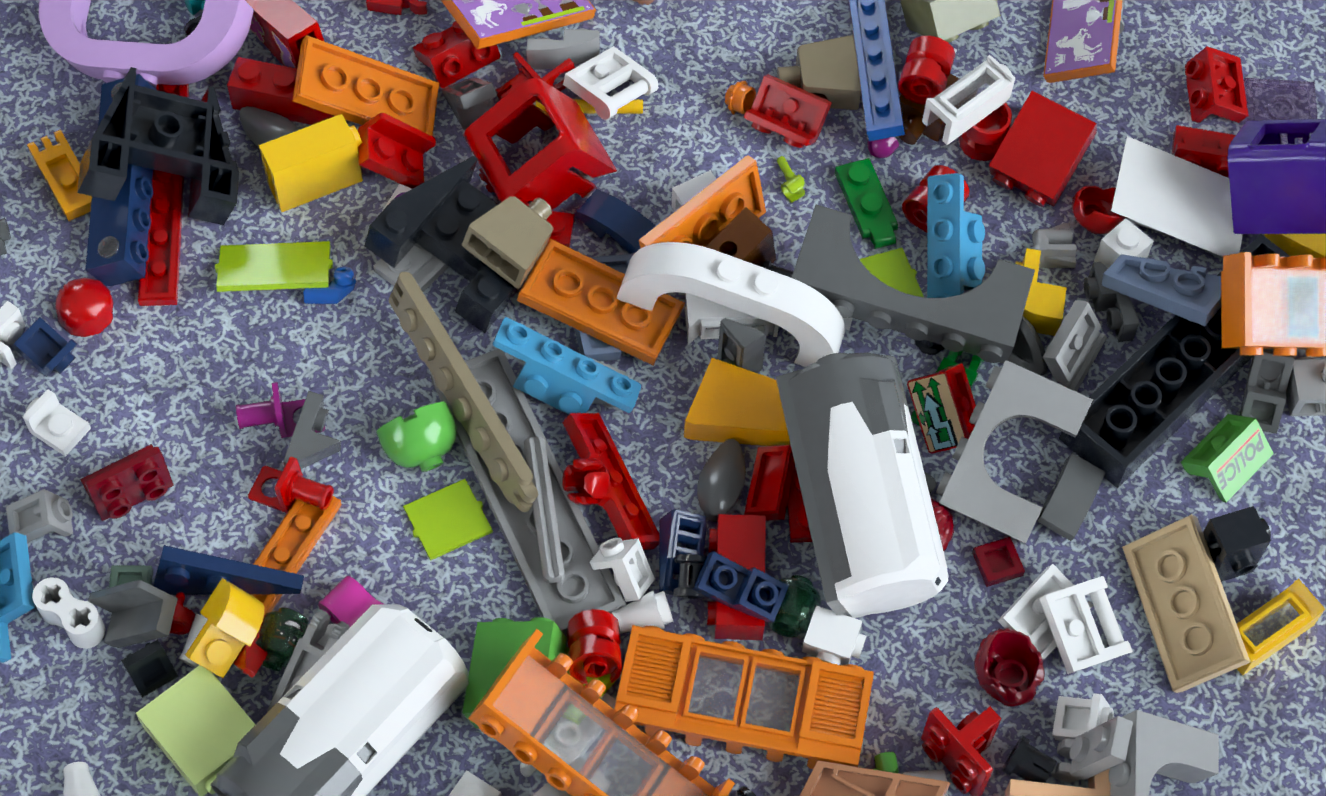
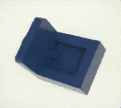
[12,317,77,377]

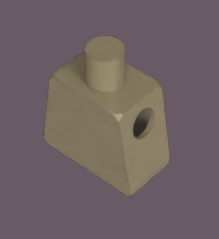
[777,35,861,110]
[462,197,553,289]

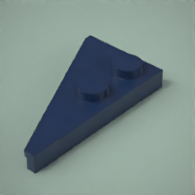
[153,545,304,595]

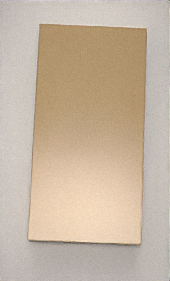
[1122,514,1251,693]

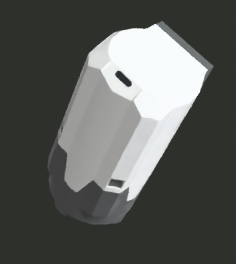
[776,352,949,618]
[210,604,469,796]

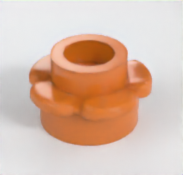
[725,81,756,115]

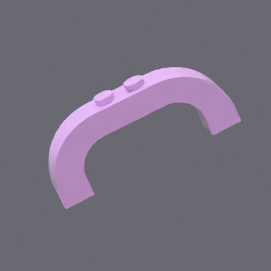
[39,0,254,87]

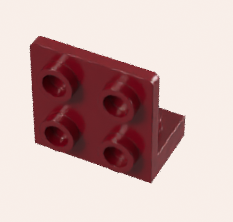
[80,444,174,521]

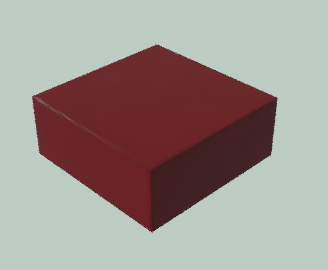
[972,537,1025,587]

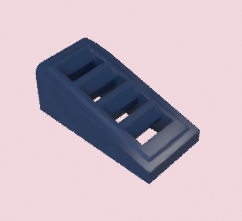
[659,509,707,599]

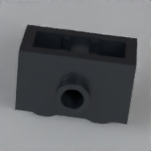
[1203,506,1271,582]

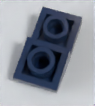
[574,189,656,254]
[693,551,789,623]

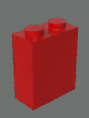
[989,91,1097,207]

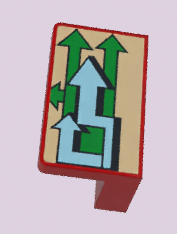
[907,363,976,454]

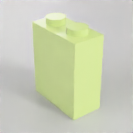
[136,665,256,796]

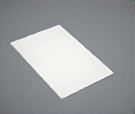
[1111,136,1243,257]

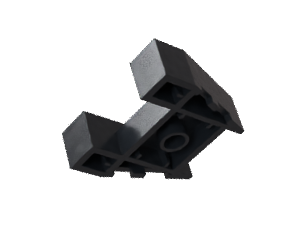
[77,67,239,225]
[364,156,514,333]

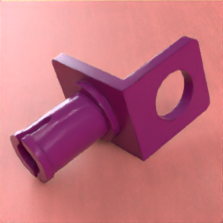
[236,382,325,438]

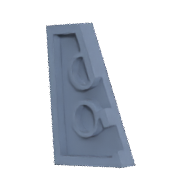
[1102,254,1221,326]

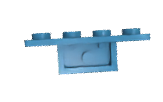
[927,173,985,298]
[493,317,641,415]
[0,532,35,663]

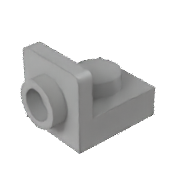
[6,489,73,543]

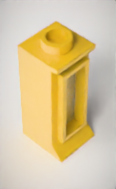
[1237,578,1325,676]

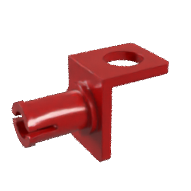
[495,51,575,100]
[248,456,334,513]

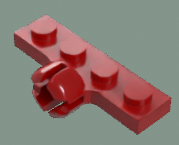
[562,413,659,550]

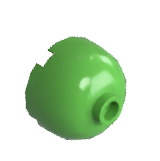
[376,401,457,472]

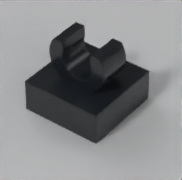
[121,639,179,698]

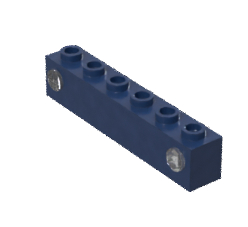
[85,74,156,286]

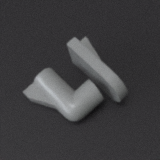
[1030,223,1077,268]

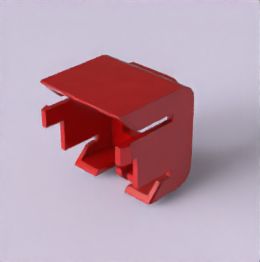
[464,78,617,210]

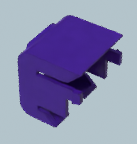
[1228,119,1326,234]

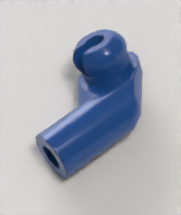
[304,266,356,304]

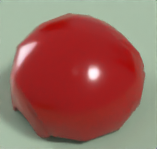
[1072,186,1127,234]
[55,277,113,337]

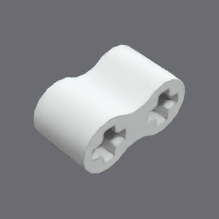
[32,577,106,649]

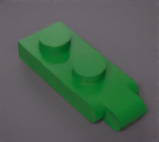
[835,158,898,249]

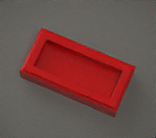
[744,444,795,521]

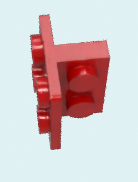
[921,706,1002,796]

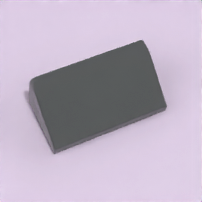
[717,318,766,373]

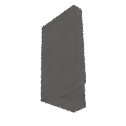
[88,580,178,648]

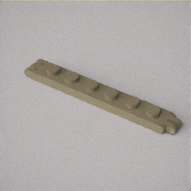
[388,272,538,512]

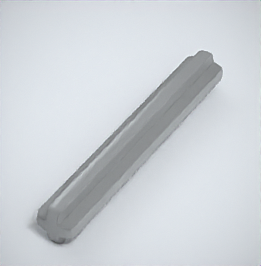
[524,436,565,583]

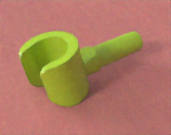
[777,156,805,203]

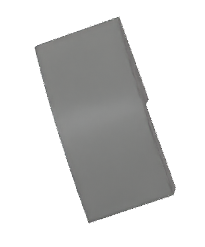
[526,28,600,70]

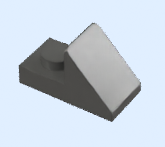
[441,77,497,130]
[283,391,341,469]

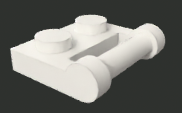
[563,46,658,120]
[1039,576,1133,674]

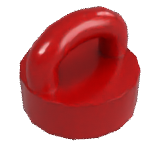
[170,592,195,635]

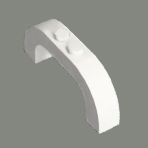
[616,242,845,367]

